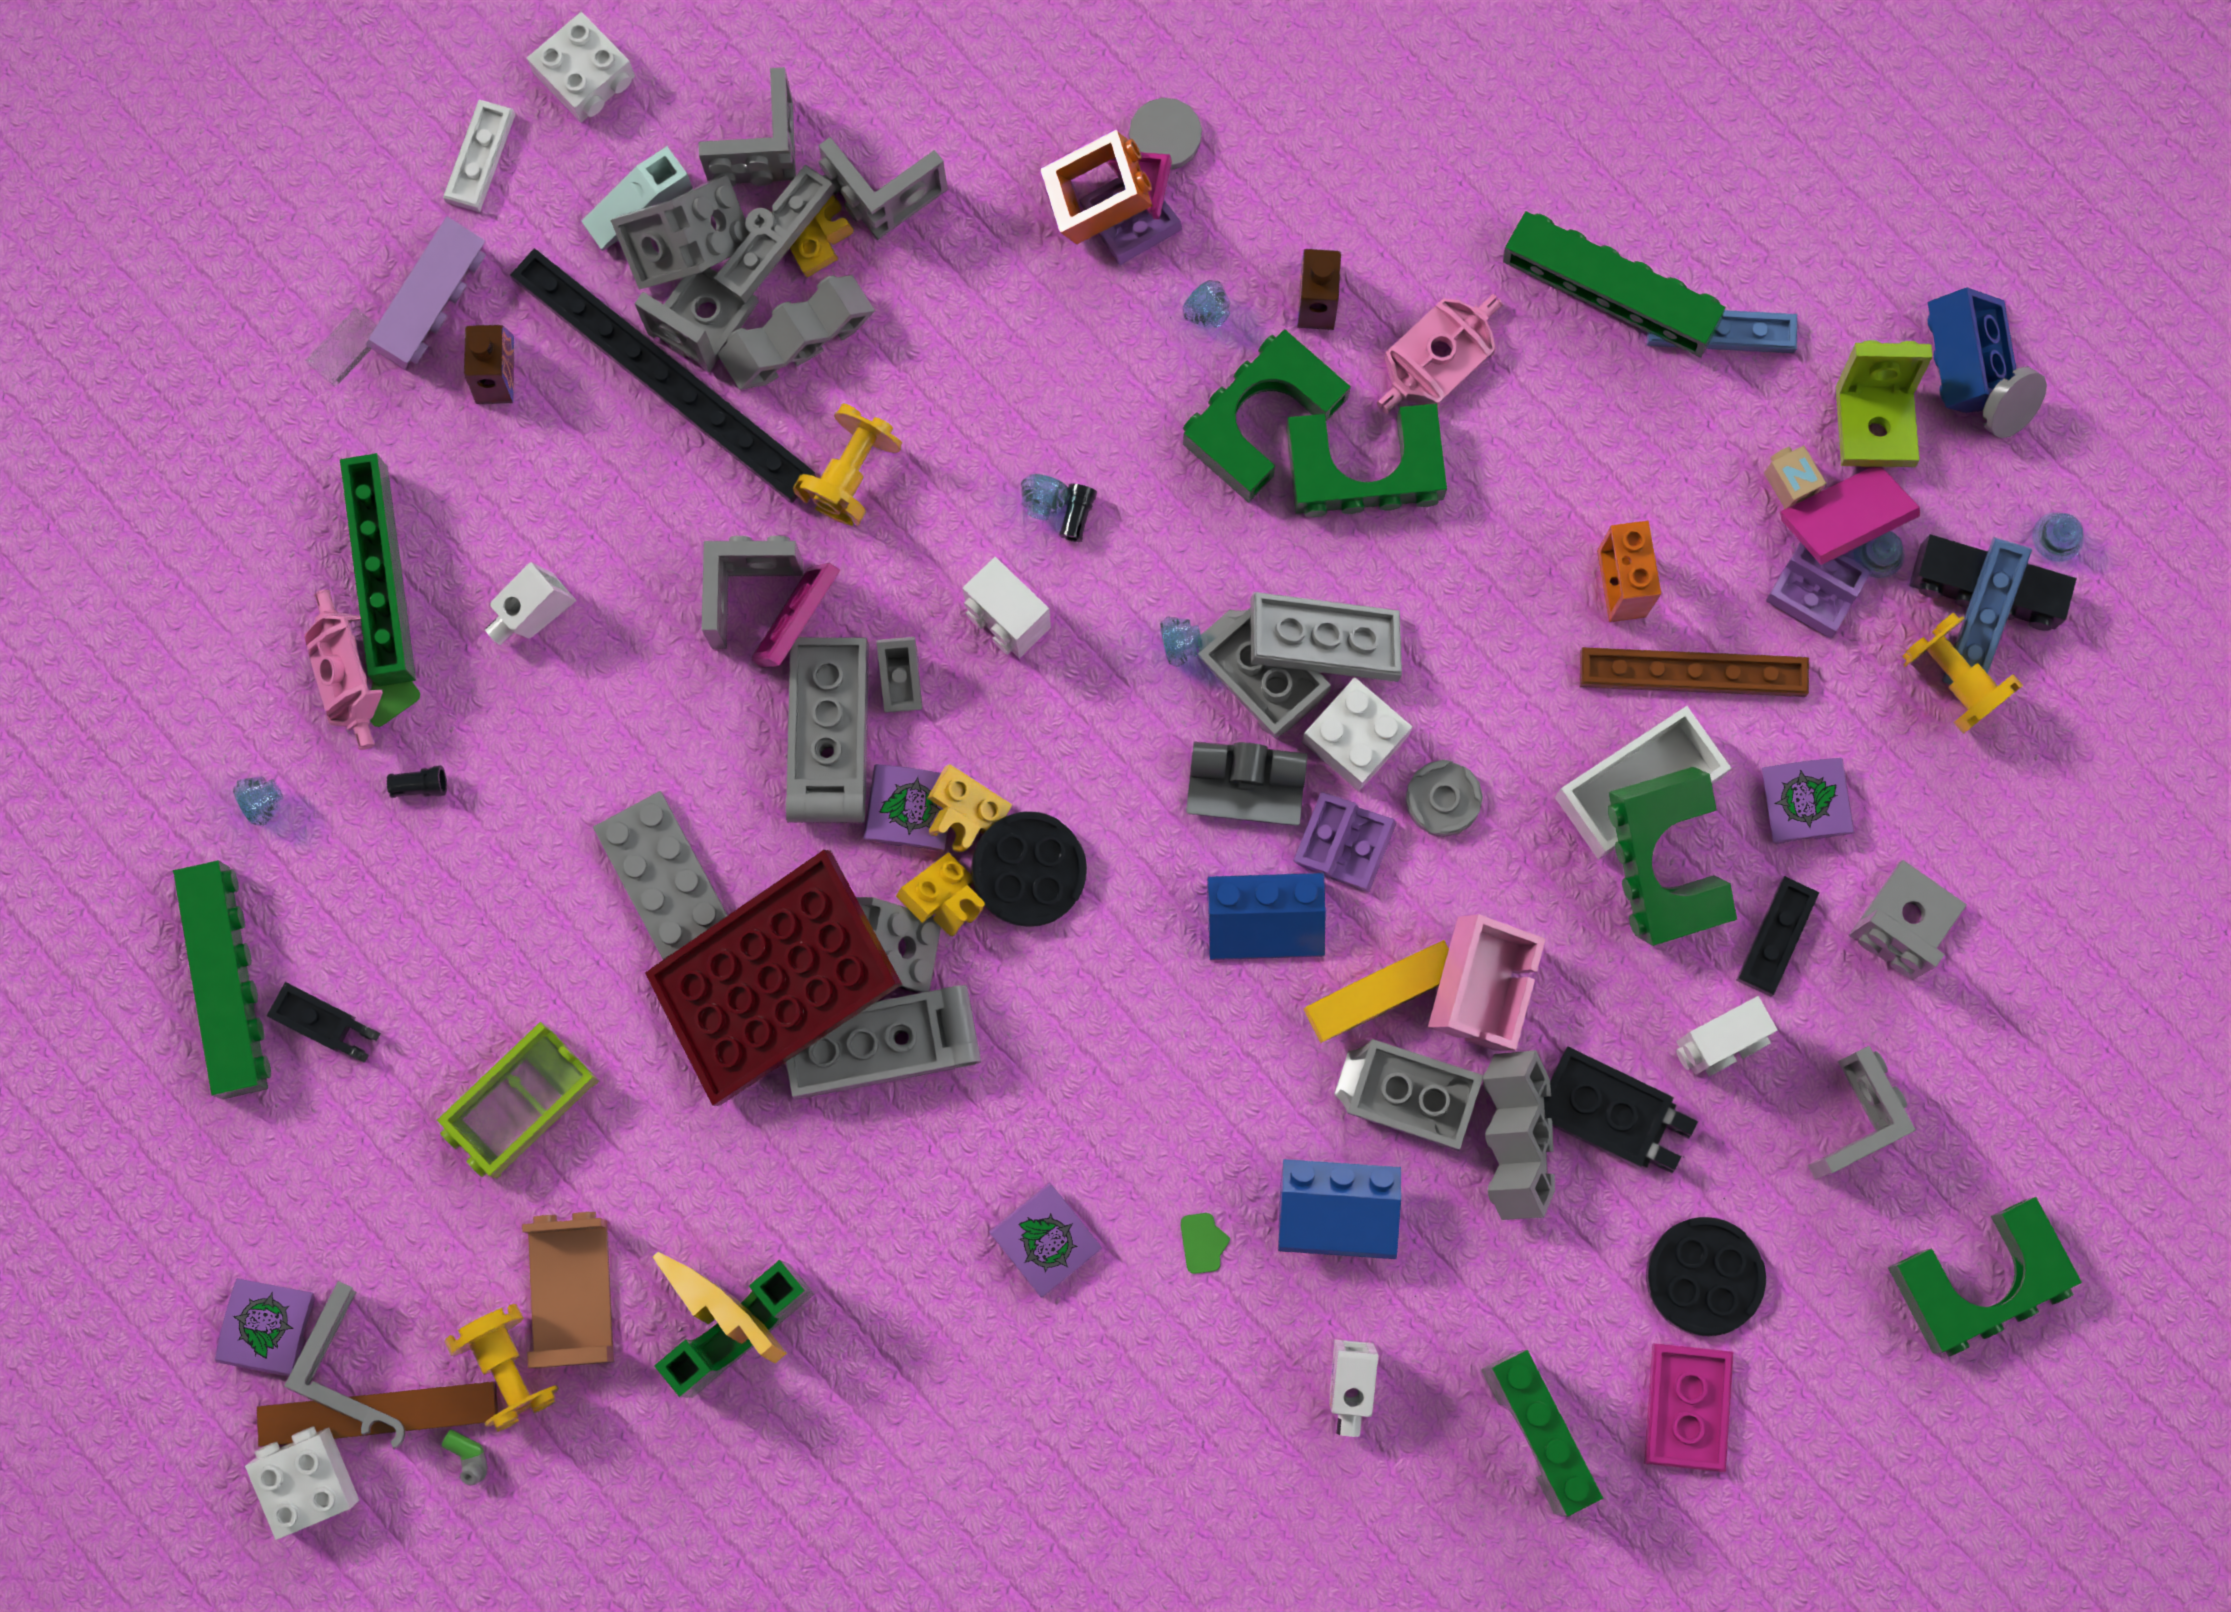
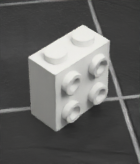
[527,12,635,122]
[1676,996,1778,1076]
[245,1426,359,1540]

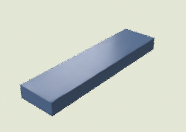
[1647,310,1797,353]
[1942,537,2032,685]

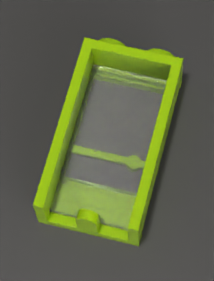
[437,1022,599,1179]

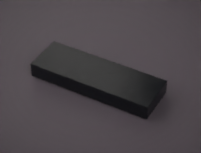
[1736,876,1820,997]

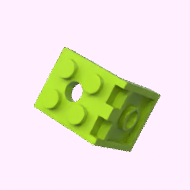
[1835,340,1932,467]

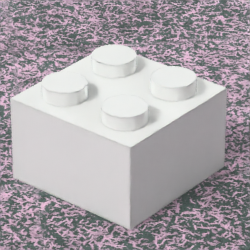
[963,557,1051,659]
[1302,677,1412,791]

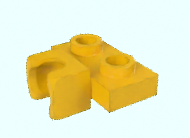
[790,195,854,278]
[927,764,1013,852]
[896,852,985,936]

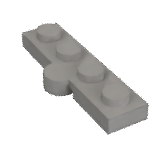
[714,165,837,303]

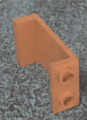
[522,1212,614,1369]

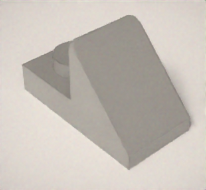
[877,637,922,713]

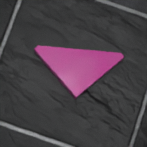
[1106,152,1172,219]

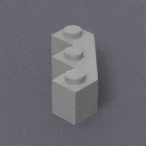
[718,275,875,390]
[1483,1050,1555,1220]

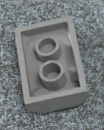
[1197,607,1331,738]
[1334,1039,1484,1151]

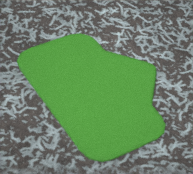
[370,681,420,727]
[1181,1213,1230,1274]

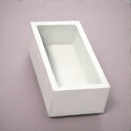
[1555,706,1731,860]

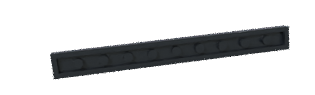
[510,248,816,504]

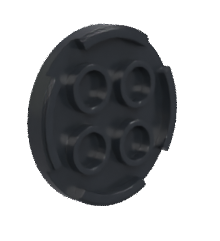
[971,812,1087,927]
[1646,1217,1766,1336]

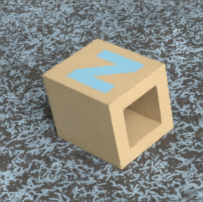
[1764,445,1827,509]

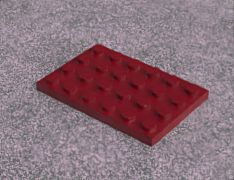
[645,850,902,1106]

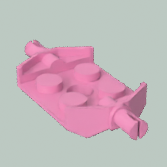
[1377,294,1503,414]
[304,590,383,750]

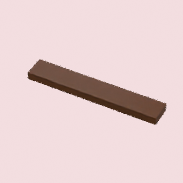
[1580,647,1809,697]
[256,1381,498,1447]

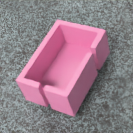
[1428,914,1546,1051]

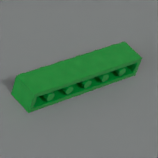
[1503,211,1726,358]
[340,453,416,687]
[173,860,271,1099]

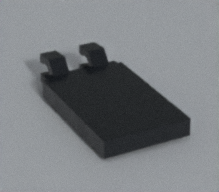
[1544,1046,1698,1174]

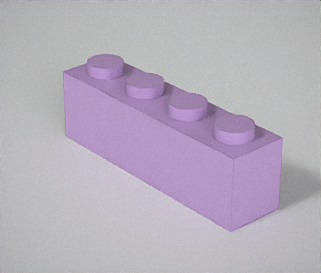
[366,216,486,369]

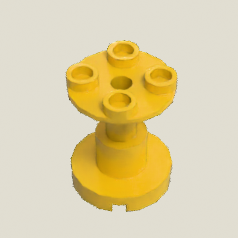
[793,403,902,526]
[1902,612,2023,734]
[444,1304,559,1432]

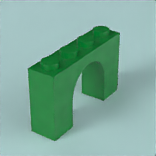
[1183,329,1351,503]
[1286,403,1447,517]
[1608,767,1737,946]
[1888,1197,2082,1357]
[654,1260,815,1398]
[1481,1350,1604,1517]

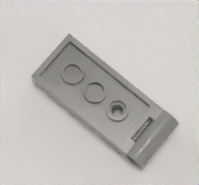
[786,637,869,823]
[786,985,981,1100]

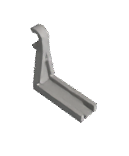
[284,1281,405,1450]

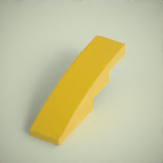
[1303,940,1449,1043]
[653,1252,787,1363]

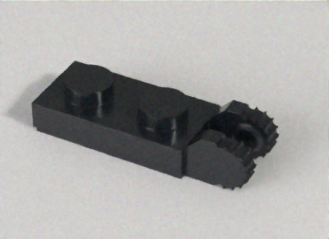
[266,982,381,1063]

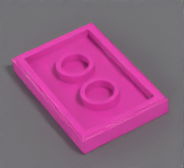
[1780,467,1920,565]
[751,563,840,667]
[1644,1343,1733,1472]

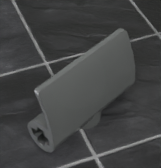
[1186,741,1307,826]

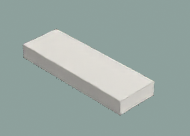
[443,100,516,212]

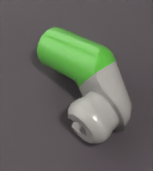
[442,1429,488,1486]

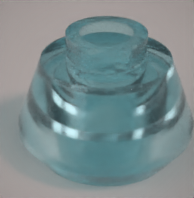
[1183,280,1230,328]
[1021,474,1070,520]
[2032,512,2084,562]
[1853,531,1905,578]
[1160,616,1203,667]
[233,776,283,826]

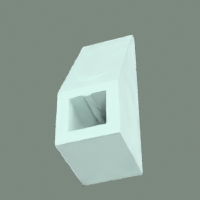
[582,146,693,251]

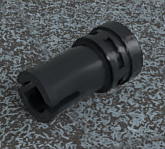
[1059,484,1097,542]
[387,765,447,798]

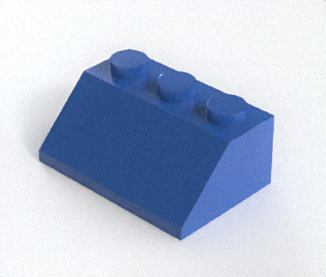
[1927,287,2016,413]
[1207,873,1326,960]
[1278,1159,1401,1259]

